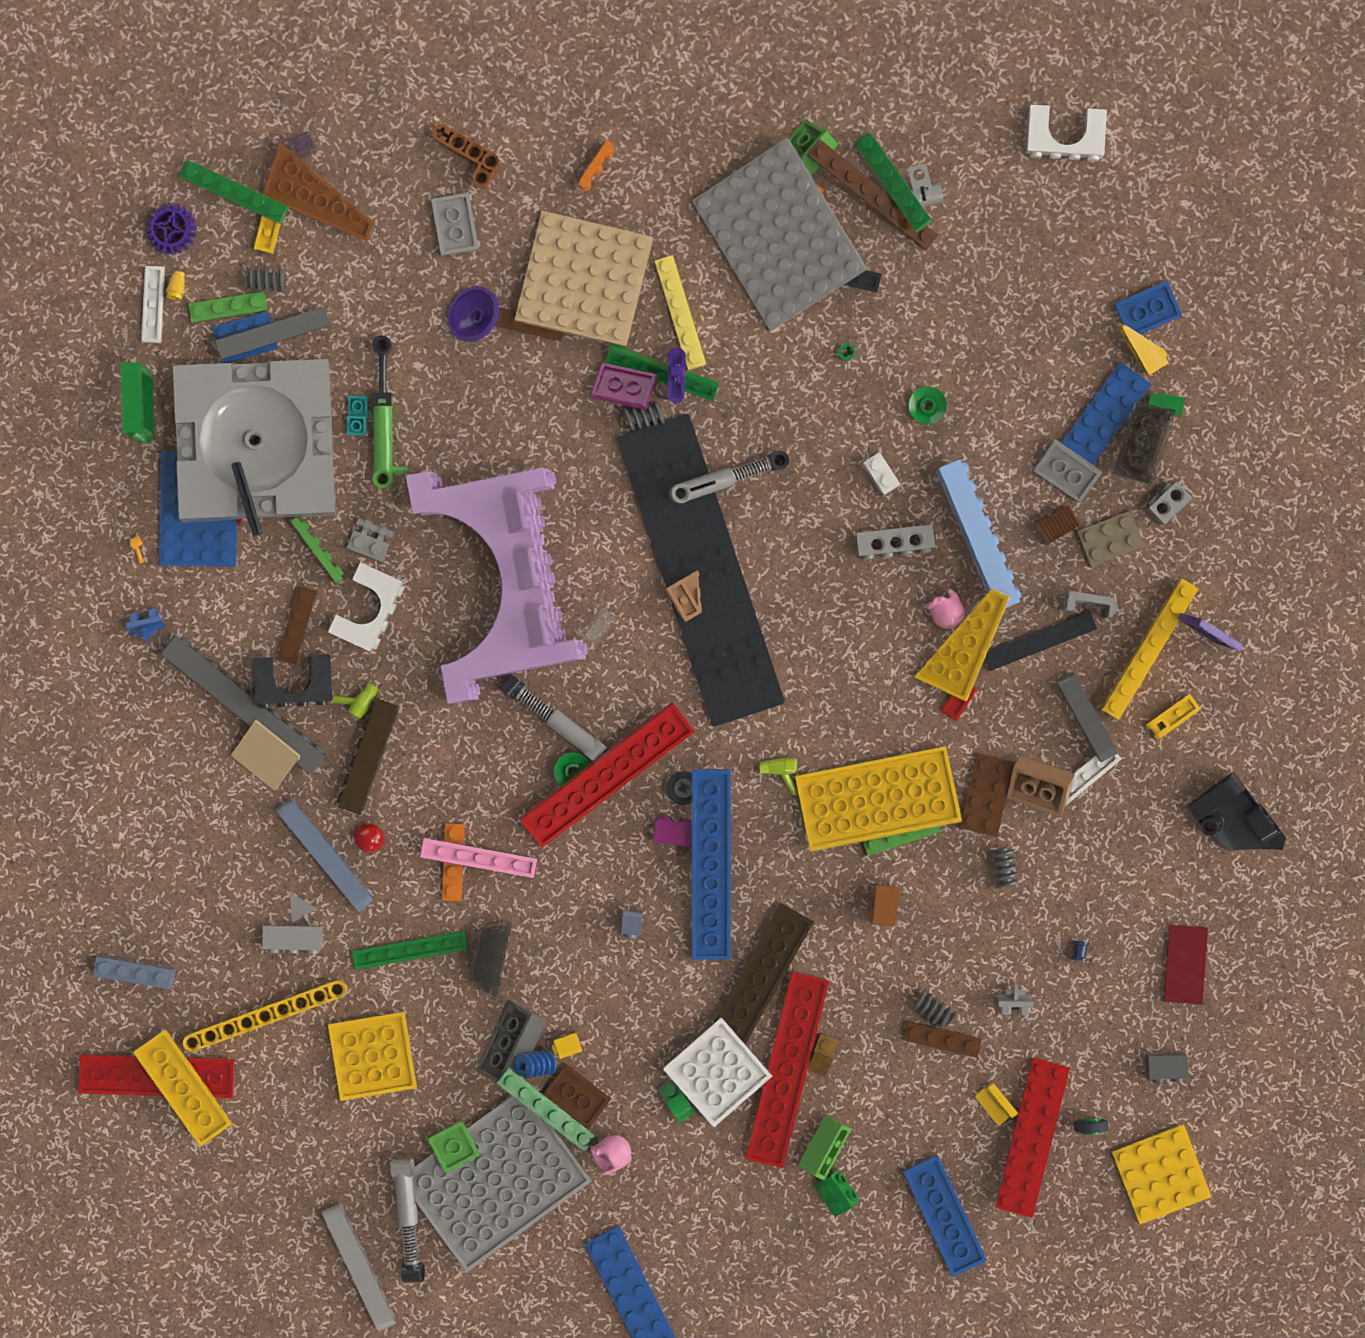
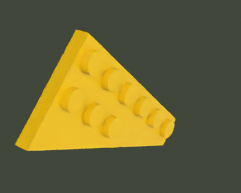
[914,588,1011,701]

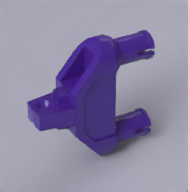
[667,348,686,403]

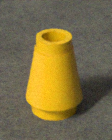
[165,271,185,301]

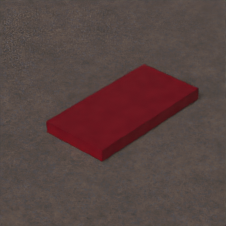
[1163,925,1208,1005]

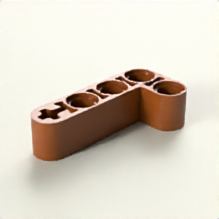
[432,124,500,189]

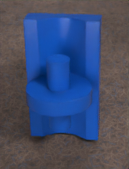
[126,609,165,642]

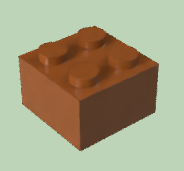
[867,884,900,927]

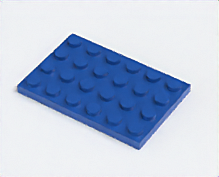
[159,451,237,567]

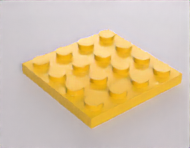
[328,1011,417,1101]
[1111,1124,1212,1224]

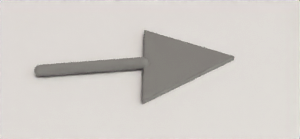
[290,892,324,947]

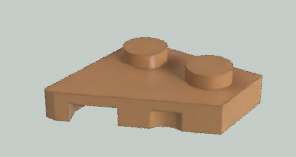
[665,570,702,622]

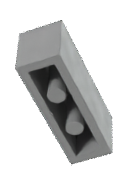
[262,925,323,954]

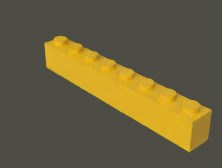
[1100,579,1199,720]

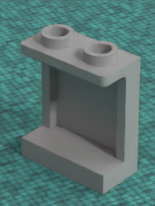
[1062,591,1118,619]

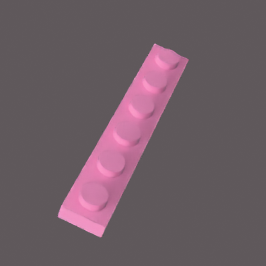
[420,838,537,878]

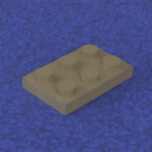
[1077,511,1145,567]

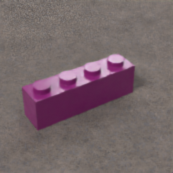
[653,815,733,847]

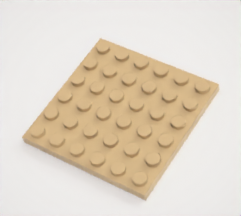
[515,211,653,348]

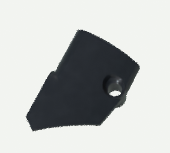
[1187,772,1286,851]

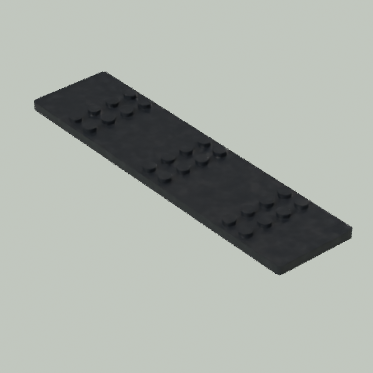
[617,414,784,726]

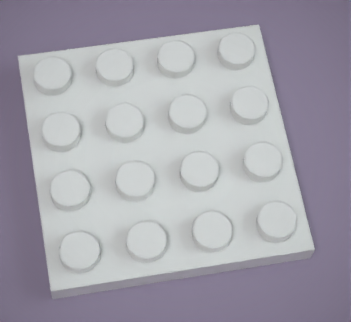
[663,1018,772,1127]

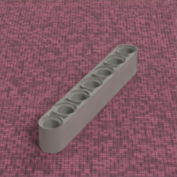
[322,1203,397,1332]

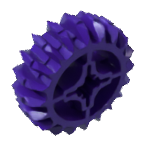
[145,203,197,255]

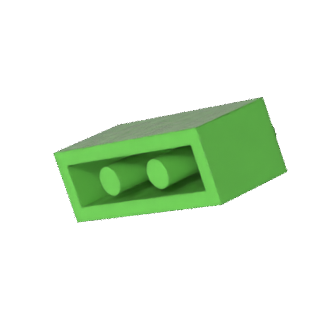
[798,1115,852,1180]

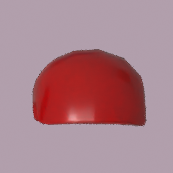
[354,823,385,853]

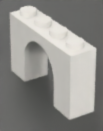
[1026,105,1107,161]
[328,562,405,652]

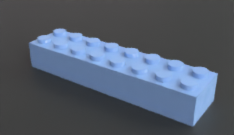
[936,460,1022,608]

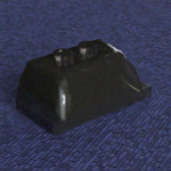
[1112,400,1174,485]
[467,920,512,1000]

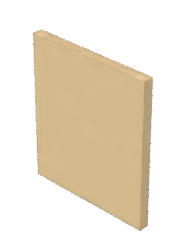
[231,720,301,791]

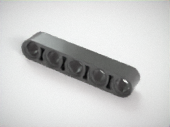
[1056,672,1118,763]

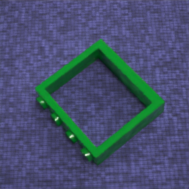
[120,362,155,444]

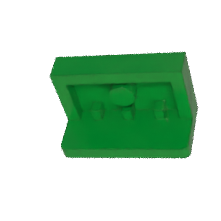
[814,1169,859,1217]

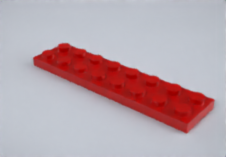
[78,1054,235,1098]
[994,1057,1070,1218]

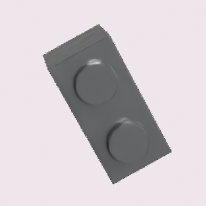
[1146,1053,1188,1083]

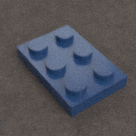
[1114,281,1183,335]
[212,311,279,363]

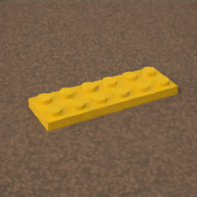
[133,1029,233,1147]

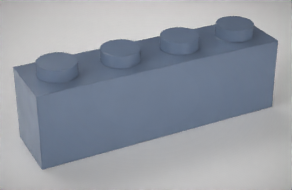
[93,956,176,989]

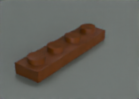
[494,307,563,342]
[277,586,317,665]
[902,1021,982,1058]

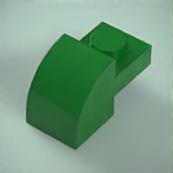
[658,1080,696,1124]

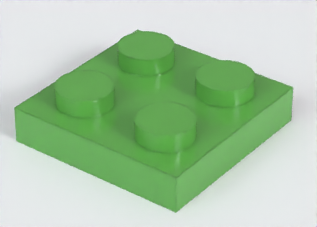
[428,1120,480,1173]

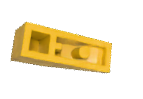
[1116,323,1168,375]

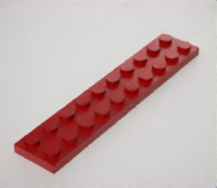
[519,702,695,848]
[745,971,830,1168]

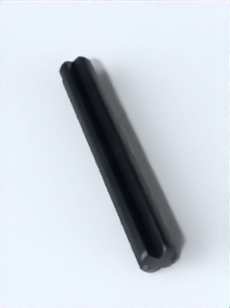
[231,462,263,536]

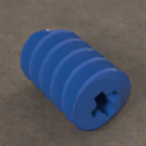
[514,1051,557,1079]

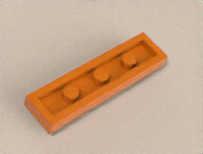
[442,823,465,901]

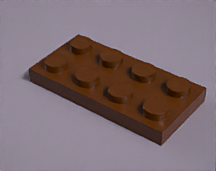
[959,753,1015,837]

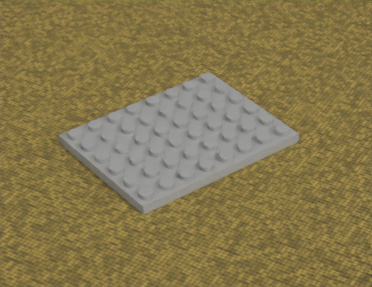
[692,138,868,331]
[413,1096,592,1272]

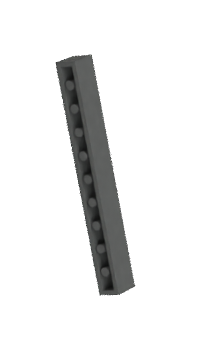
[161,636,327,774]

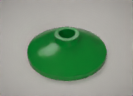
[909,386,947,425]
[554,752,590,786]

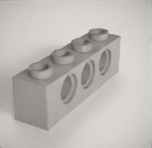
[855,524,935,560]

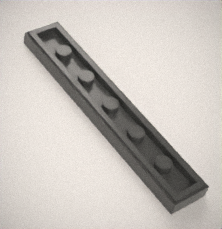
[215,307,331,360]

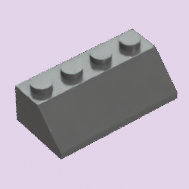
[476,1000,548,1082]

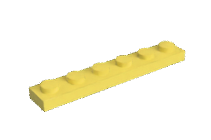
[655,255,706,371]

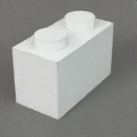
[862,452,900,496]

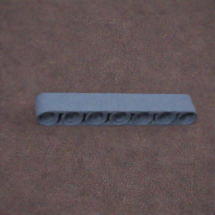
[276,797,375,912]

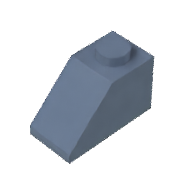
[621,910,643,939]

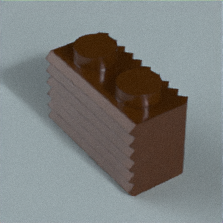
[1034,504,1081,545]

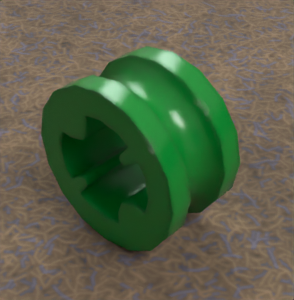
[838,343,856,361]

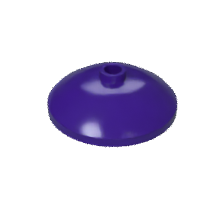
[447,286,499,342]

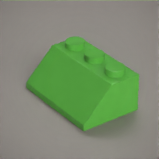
[789,119,838,176]

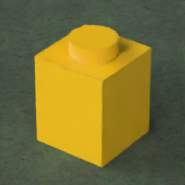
[552,1032,582,1059]

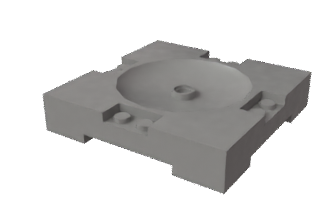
[173,359,337,523]

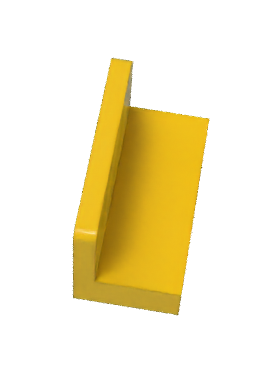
[975,1082,1018,1125]

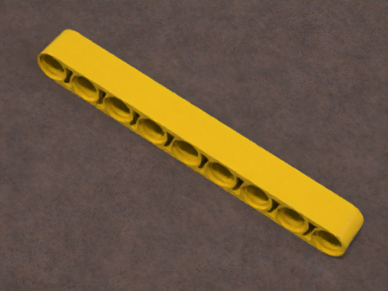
[183,980,347,1052]

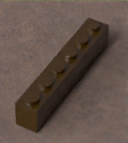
[337,698,400,815]

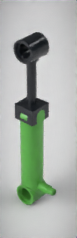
[372,335,408,490]

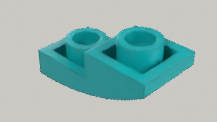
[347,395,368,435]

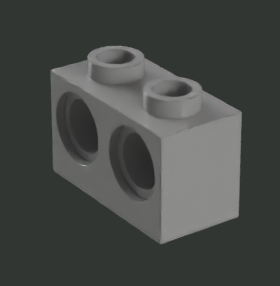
[1146,482,1192,526]

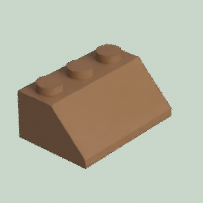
[1007,756,1075,817]

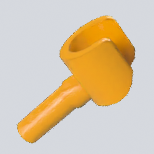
[130,536,144,564]

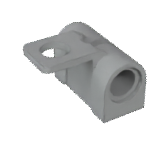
[908,164,944,207]

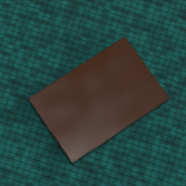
[543,1064,612,1129]

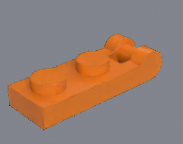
[579,140,614,191]

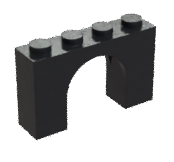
[251,654,333,708]

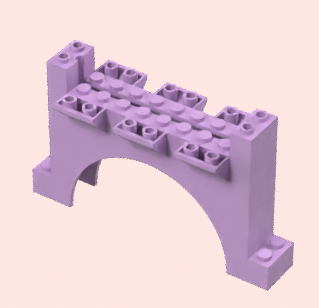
[406,468,588,704]

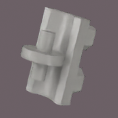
[997,984,1034,1015]

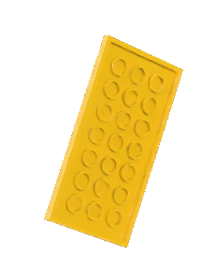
[795,746,962,852]

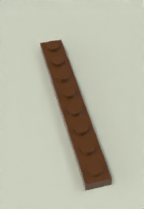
[807,139,938,250]

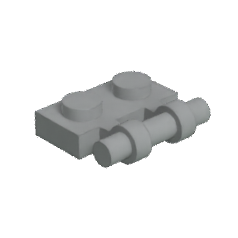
[347,518,394,562]

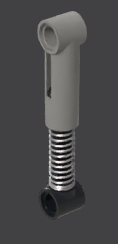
[669,451,790,503]
[498,674,609,761]
[391,1159,425,1283]

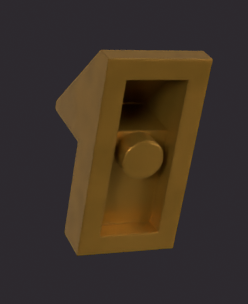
[808,1033,839,1076]

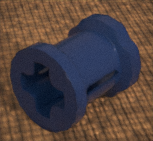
[1070,940,1089,962]

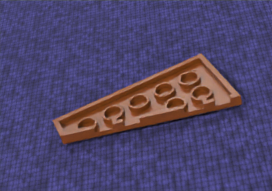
[263,143,375,241]

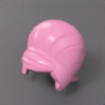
[924,589,965,629]
[590,1135,631,1175]

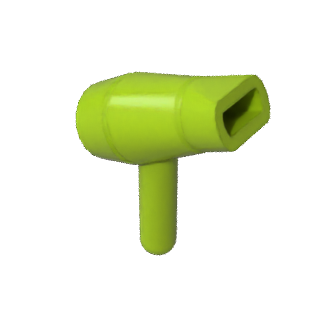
[331,683,379,719]
[760,757,798,796]

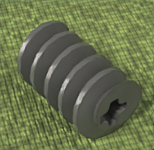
[245,265,286,293]
[623,401,665,430]
[990,848,1018,889]
[914,989,956,1029]

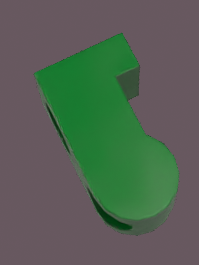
[1147,393,1185,418]

